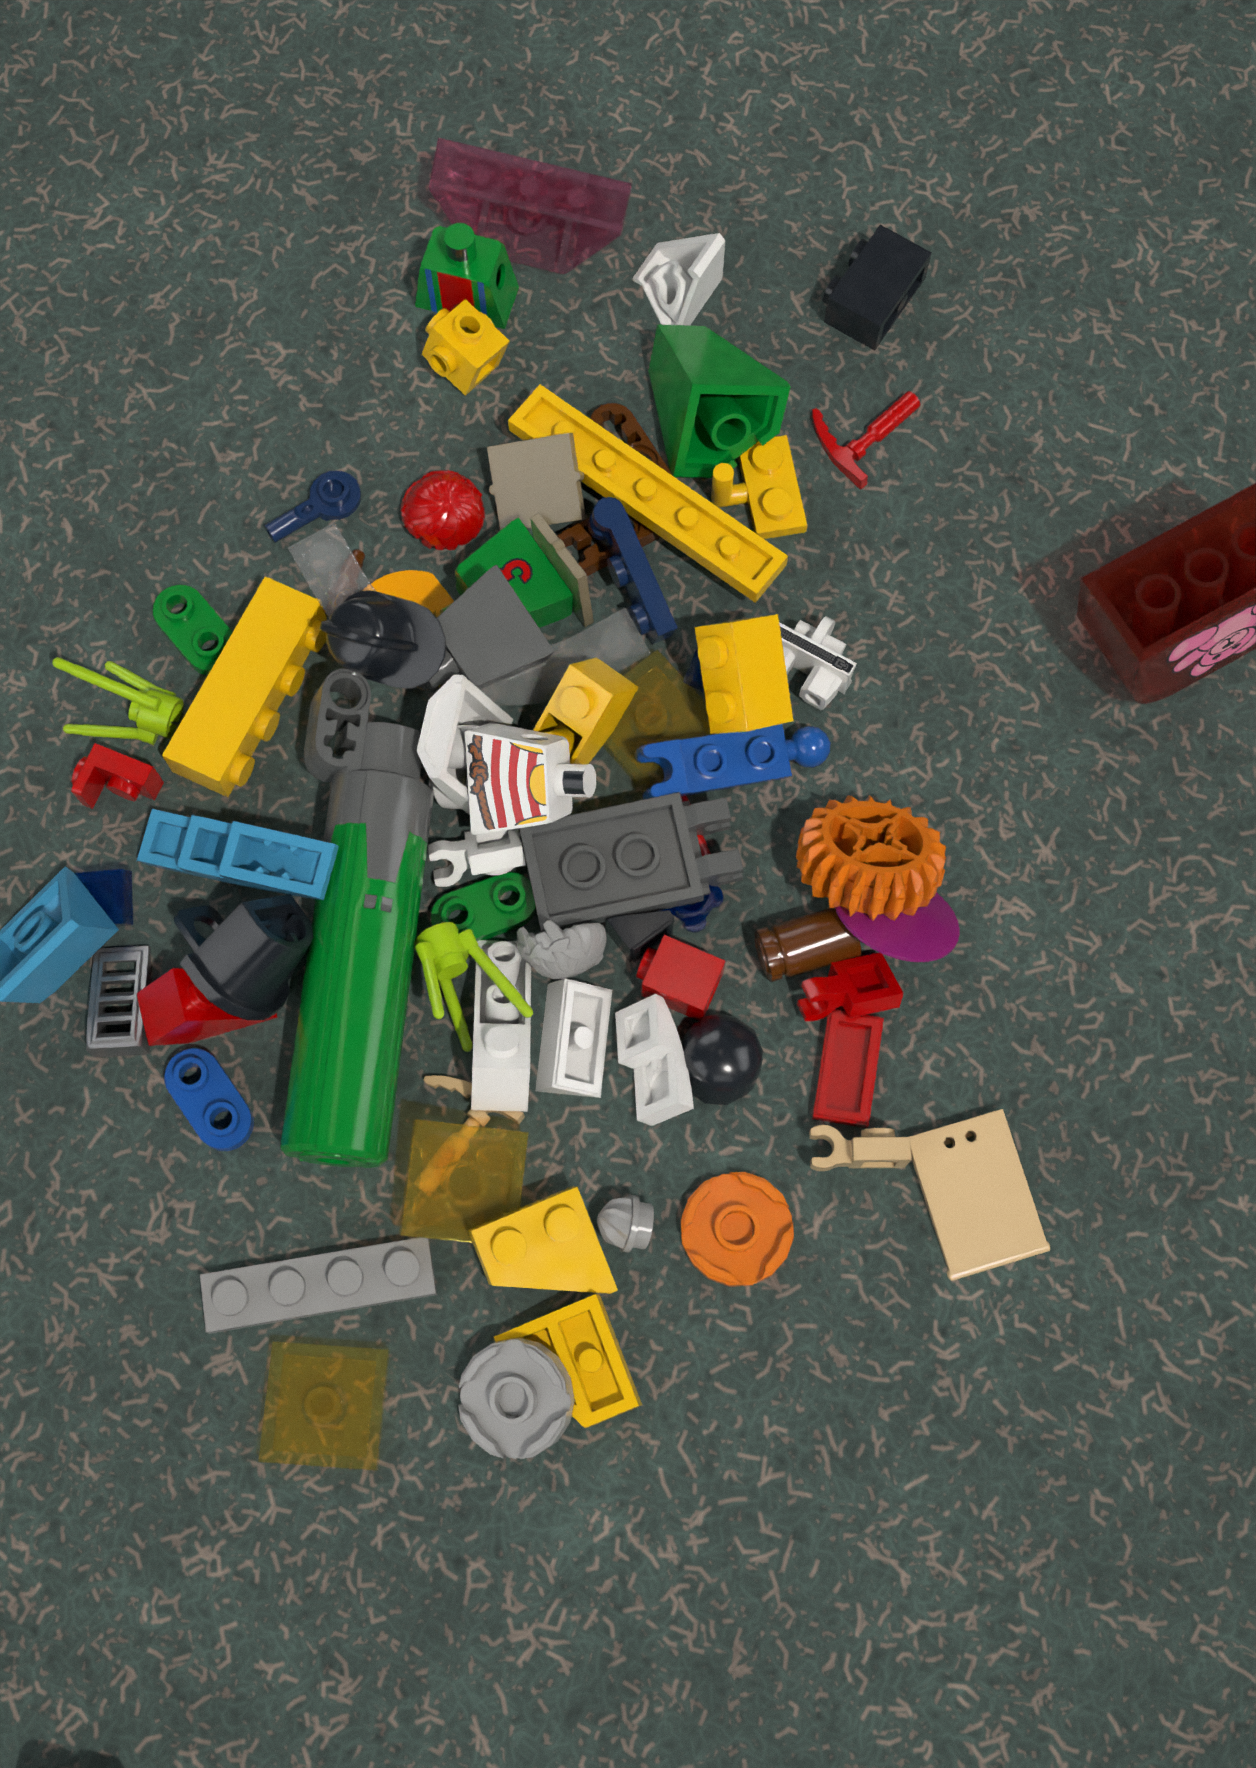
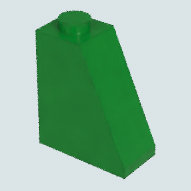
[648,324,791,478]

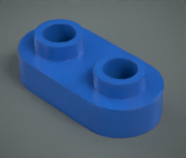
[164,1048,254,1151]

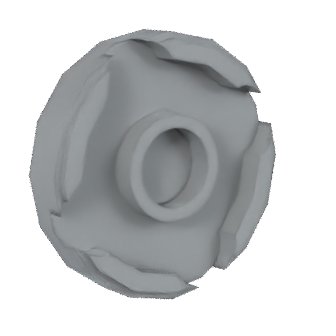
[458,1338,575,1459]

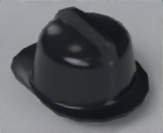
[320,590,446,688]

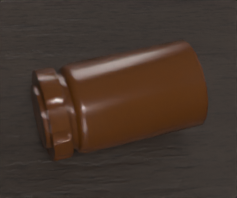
[755,908,861,982]

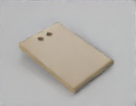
[910,1109,1050,1281]

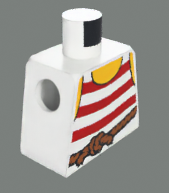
[464,723,596,835]

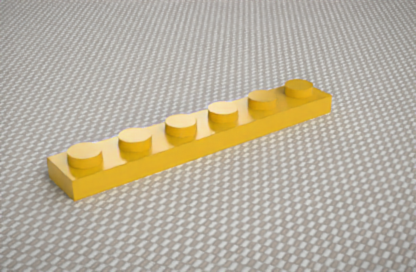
[508,384,788,603]

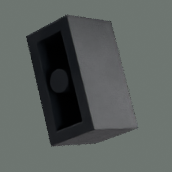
[822,224,932,351]

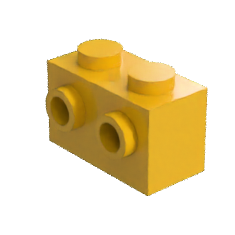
[695,614,793,734]

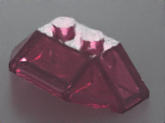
[429,138,633,275]

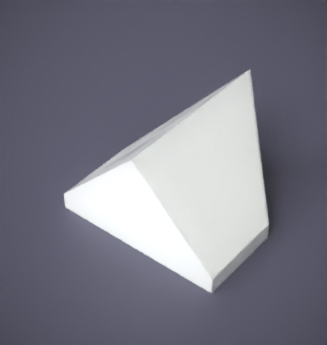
[632,233,725,325]

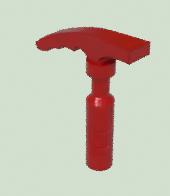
[812,391,921,490]

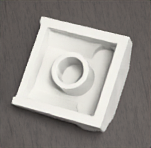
[417,675,513,815]

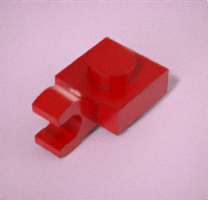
[797,952,904,1021]

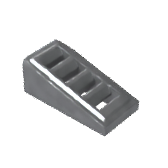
[86,946,151,1058]

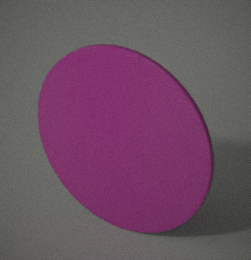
[835,892,960,962]

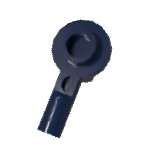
[264,471,361,543]

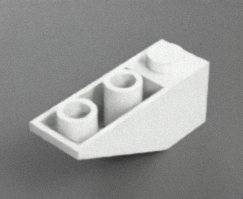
[471,940,531,1112]

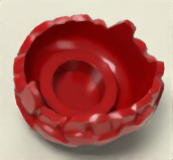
[400,470,485,550]

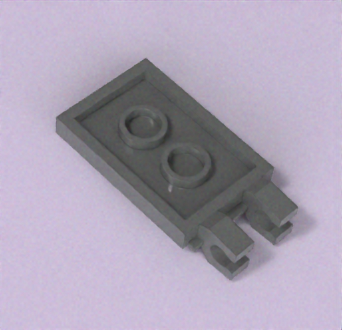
[519,792,744,932]

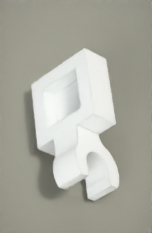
[428,829,526,887]

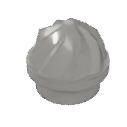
[597,1194,654,1253]

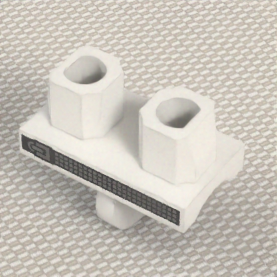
[779,616,857,710]

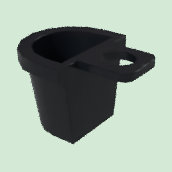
[174,894,314,1020]

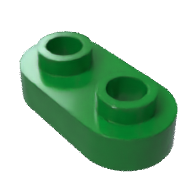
[153,585,233,676]
[431,872,536,941]

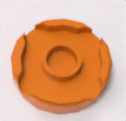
[680,1172,794,1287]

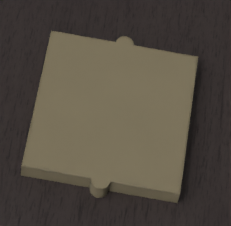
[487,433,586,530]
[530,512,594,627]

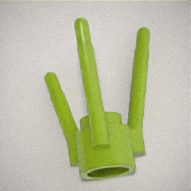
[52,657,184,745]
[415,922,533,1052]

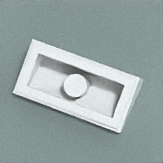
[535,978,612,1098]

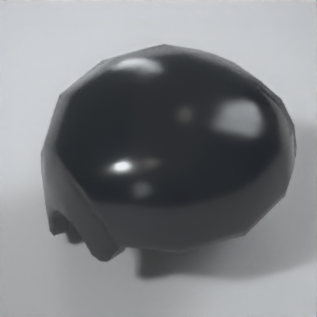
[681,1014,763,1105]

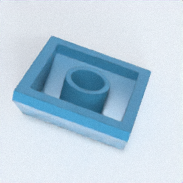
[0,866,119,1003]

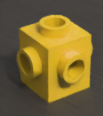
[422,299,510,396]

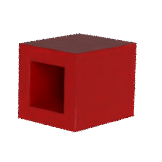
[636,935,726,1021]

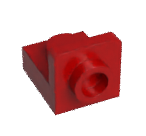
[71,743,164,809]

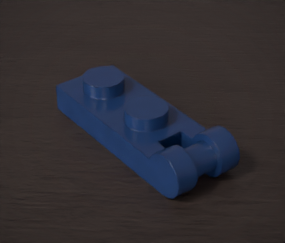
[588,497,678,645]

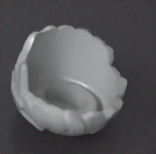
[516,920,607,979]

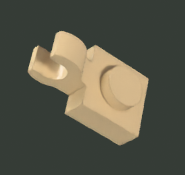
[809,1125,912,1171]

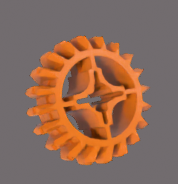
[796,795,946,921]

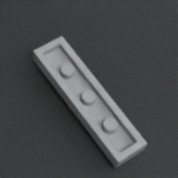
[200,1236,437,1334]

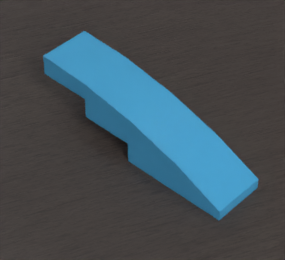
[137,809,339,900]

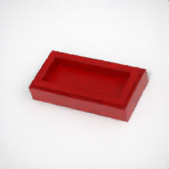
[812,1010,884,1128]

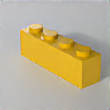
[162,576,327,797]

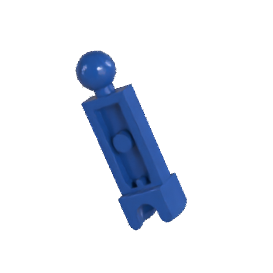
[635,724,831,800]

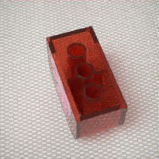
[1077,483,1256,704]

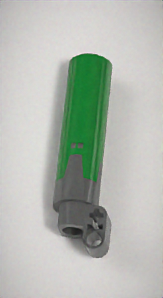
[280,668,434,1168]

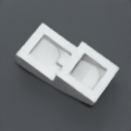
[615,994,694,1126]

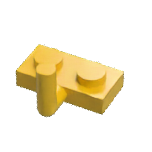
[711,435,807,539]

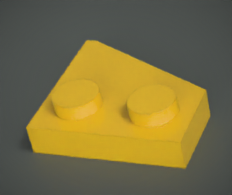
[468,1186,618,1294]
[494,1294,642,1428]

